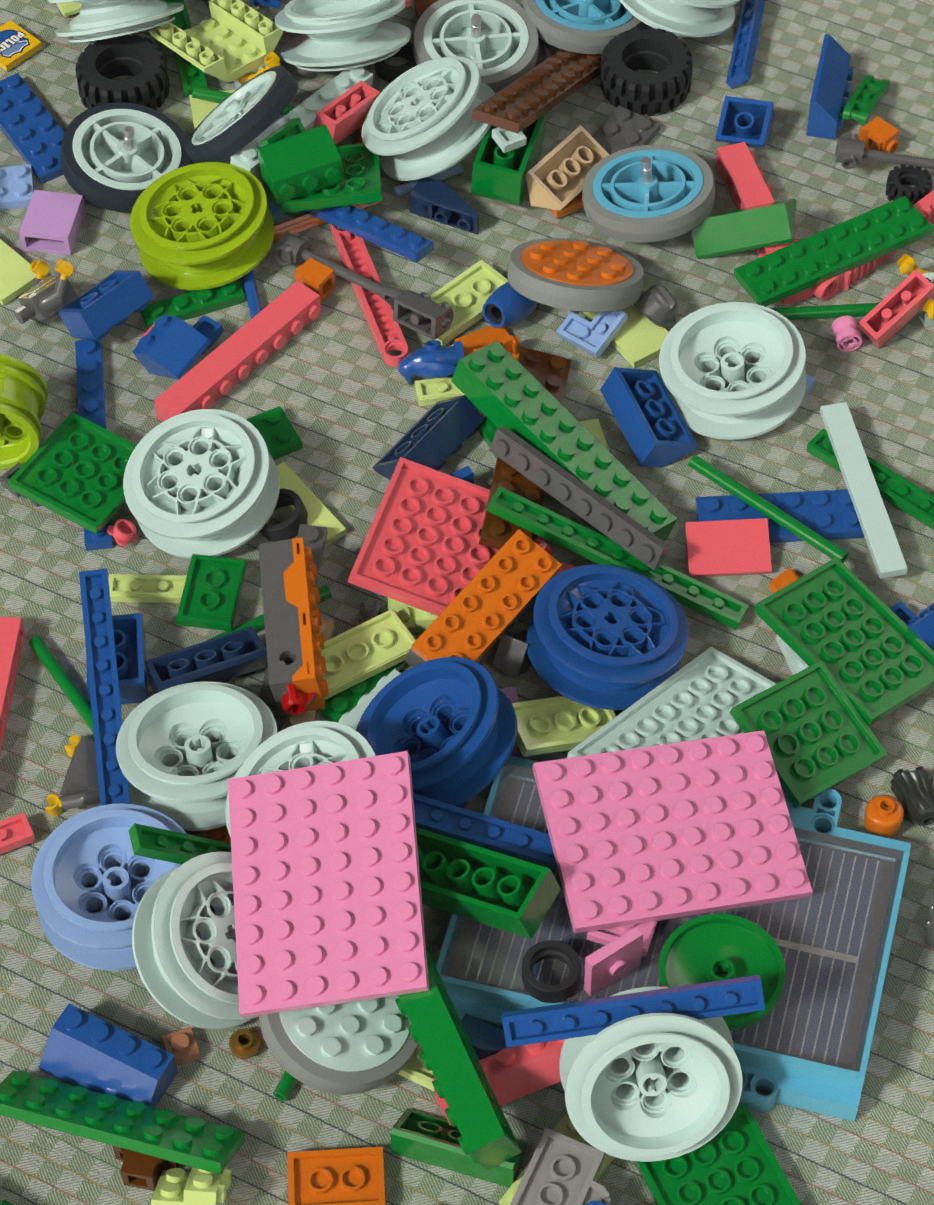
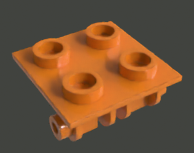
[454,325,520,360]

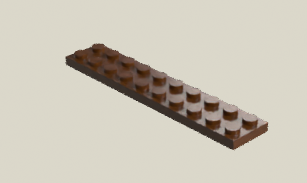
[471,49,601,134]
[478,346,571,550]

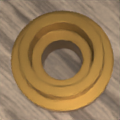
[229,1028,260,1059]

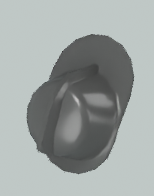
[634,285,678,329]

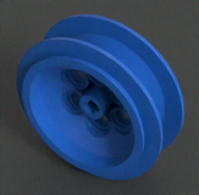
[526,565,689,710]
[356,657,518,806]

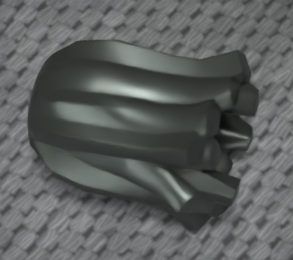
[890,766,934,826]

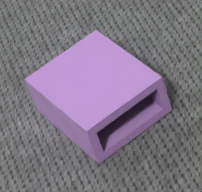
[19,190,86,256]

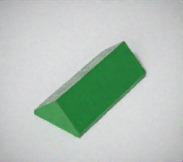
[691,198,797,259]
[390,1108,528,1188]

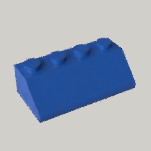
[806,34,854,140]
[600,367,698,467]
[39,1003,178,1108]

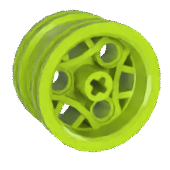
[0,354,48,470]

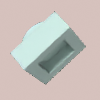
[492,127,527,153]

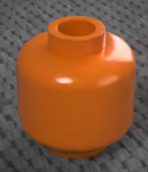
[864,795,904,838]

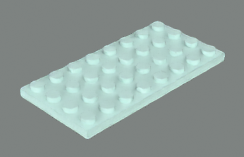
[567,647,776,758]

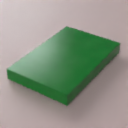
[176,554,247,631]

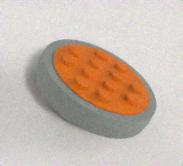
[508,238,644,314]

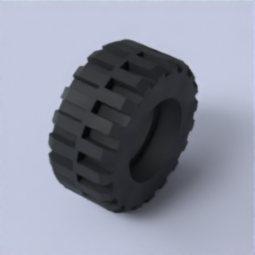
[600,27,693,117]
[75,34,170,110]

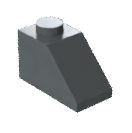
[492,628,531,678]

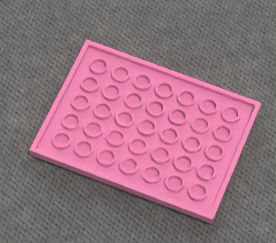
[532,730,813,934]
[228,751,429,1018]

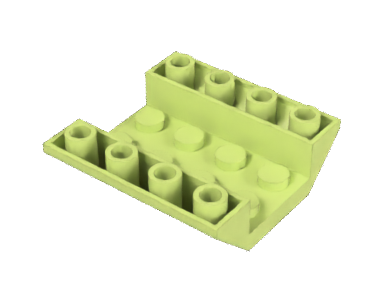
[150,0,283,83]

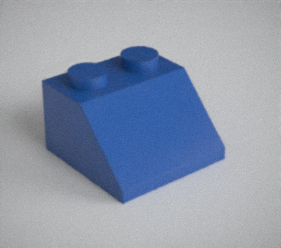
[715,96,775,147]
[132,315,211,380]

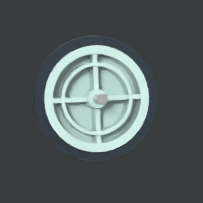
[60,102,191,213]

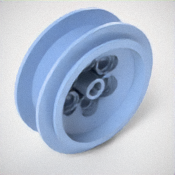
[31,803,186,971]

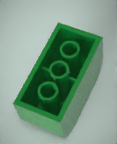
[471,112,548,207]

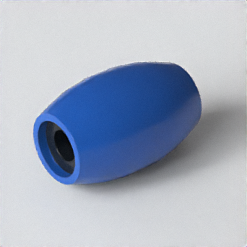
[482,281,540,328]

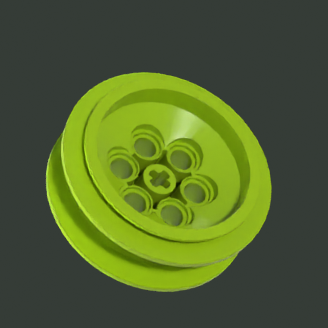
[130,162,275,290]

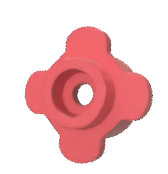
[107,519,139,546]

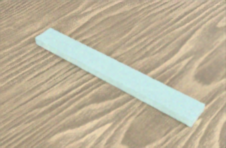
[820,402,908,579]

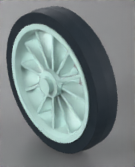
[185,65,299,163]

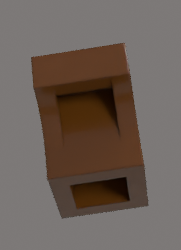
[112,1145,179,1191]

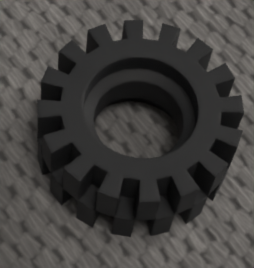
[885,164,932,205]

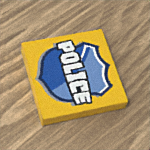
[0,20,43,72]

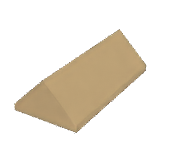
[525,125,609,211]

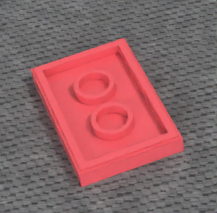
[685,518,772,578]

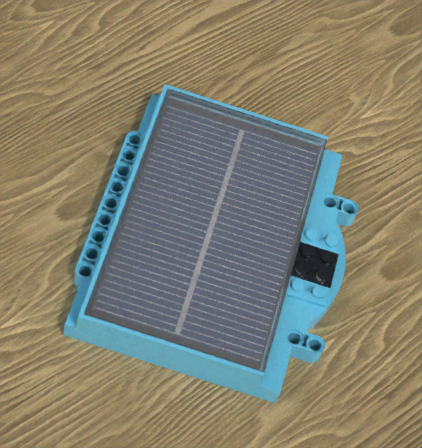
[436,756,911,1122]

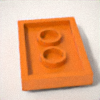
[287,1146,386,1205]

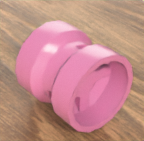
[831,316,862,352]

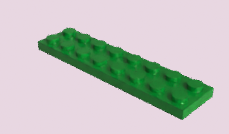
[733,196,934,307]
[0,1070,245,1174]

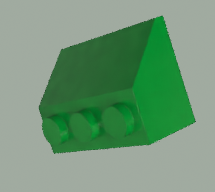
[257,125,344,205]

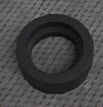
[374,42,417,83]
[260,488,308,542]
[522,940,581,1003]

